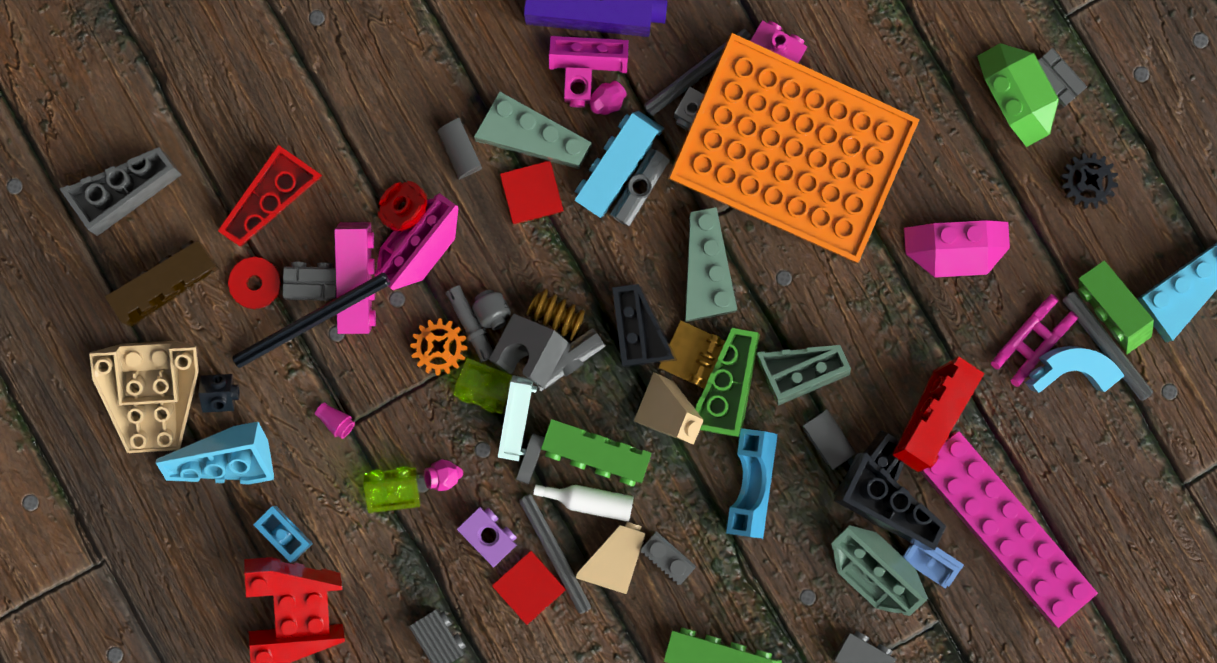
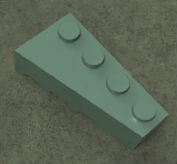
[474,92,592,169]

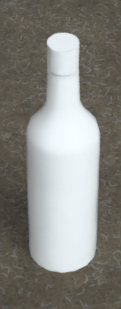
[534,485,634,522]

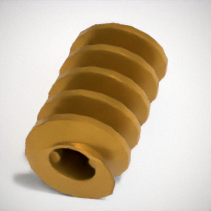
[526,289,585,341]

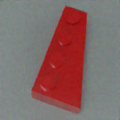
[218,145,322,247]
[893,357,985,472]

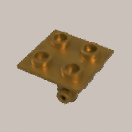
[659,321,726,389]

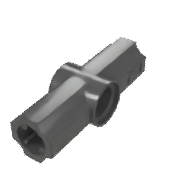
[610,148,670,227]
[538,328,606,391]

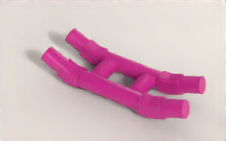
[991,294,1078,387]

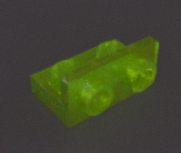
[453,358,512,414]
[363,466,420,513]

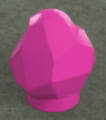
[590,81,627,115]
[424,459,463,491]

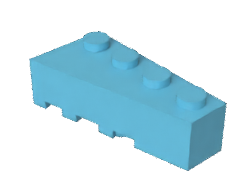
[575,111,664,218]
[1137,243,1217,343]

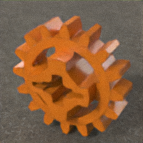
[410,318,468,376]

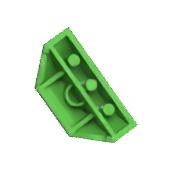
[977,43,1059,147]

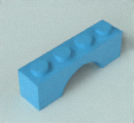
[726,428,778,539]

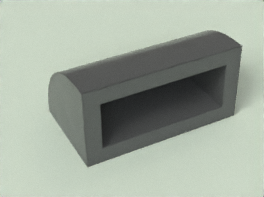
[437,118,482,180]
[801,409,856,470]

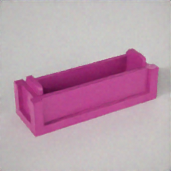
[549,36,629,73]

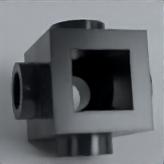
[199,374,240,413]

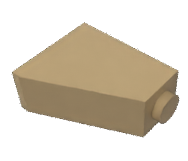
[634,373,703,445]
[576,522,645,594]

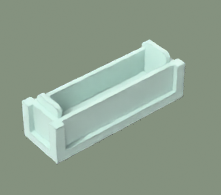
[498,375,537,461]

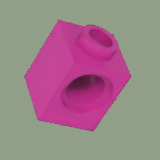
[564,67,592,108]

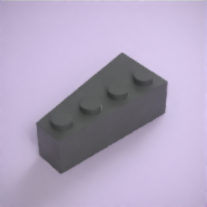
[60,147,182,236]

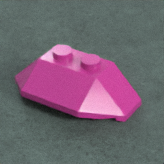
[374,193,458,290]
[904,220,1010,278]

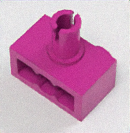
[750,20,807,63]

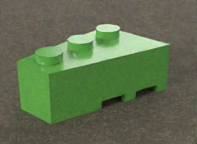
[1078,260,1154,354]

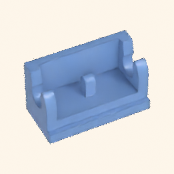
[903,543,964,589]

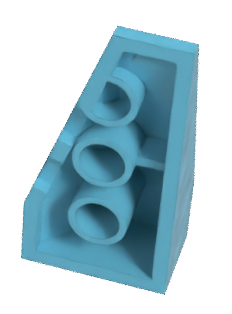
[156,422,274,484]

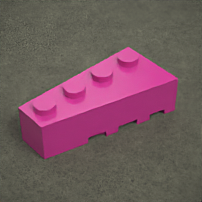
[335,222,376,334]

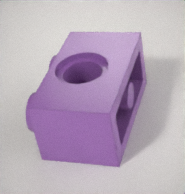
[457,507,517,568]

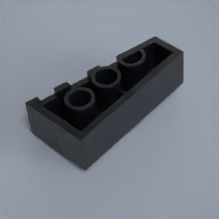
[834,452,946,550]

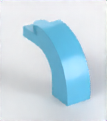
[1025,346,1124,393]

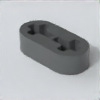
[516,433,545,484]

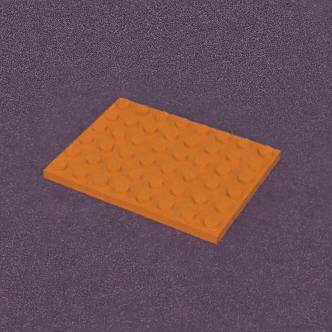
[668,33,920,263]

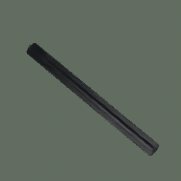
[232,272,390,368]

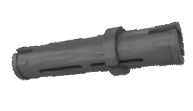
[445,285,493,362]

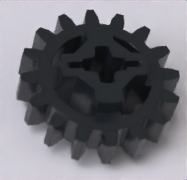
[1060,153,1118,210]

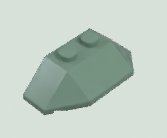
[831,525,928,616]

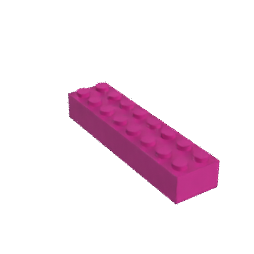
[920,431,1098,628]

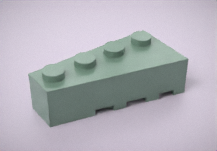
[685,207,737,322]

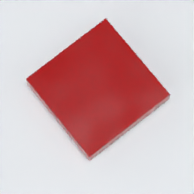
[500,161,564,225]
[492,550,566,625]

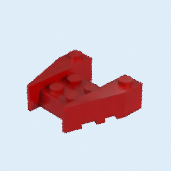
[244,557,345,663]

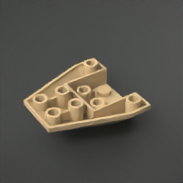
[89,341,199,453]

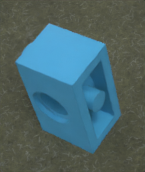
[253,506,313,563]

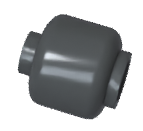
[472,290,511,330]

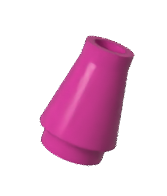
[315,402,355,439]

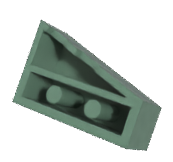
[757,345,851,406]

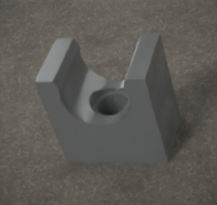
[489,314,568,388]

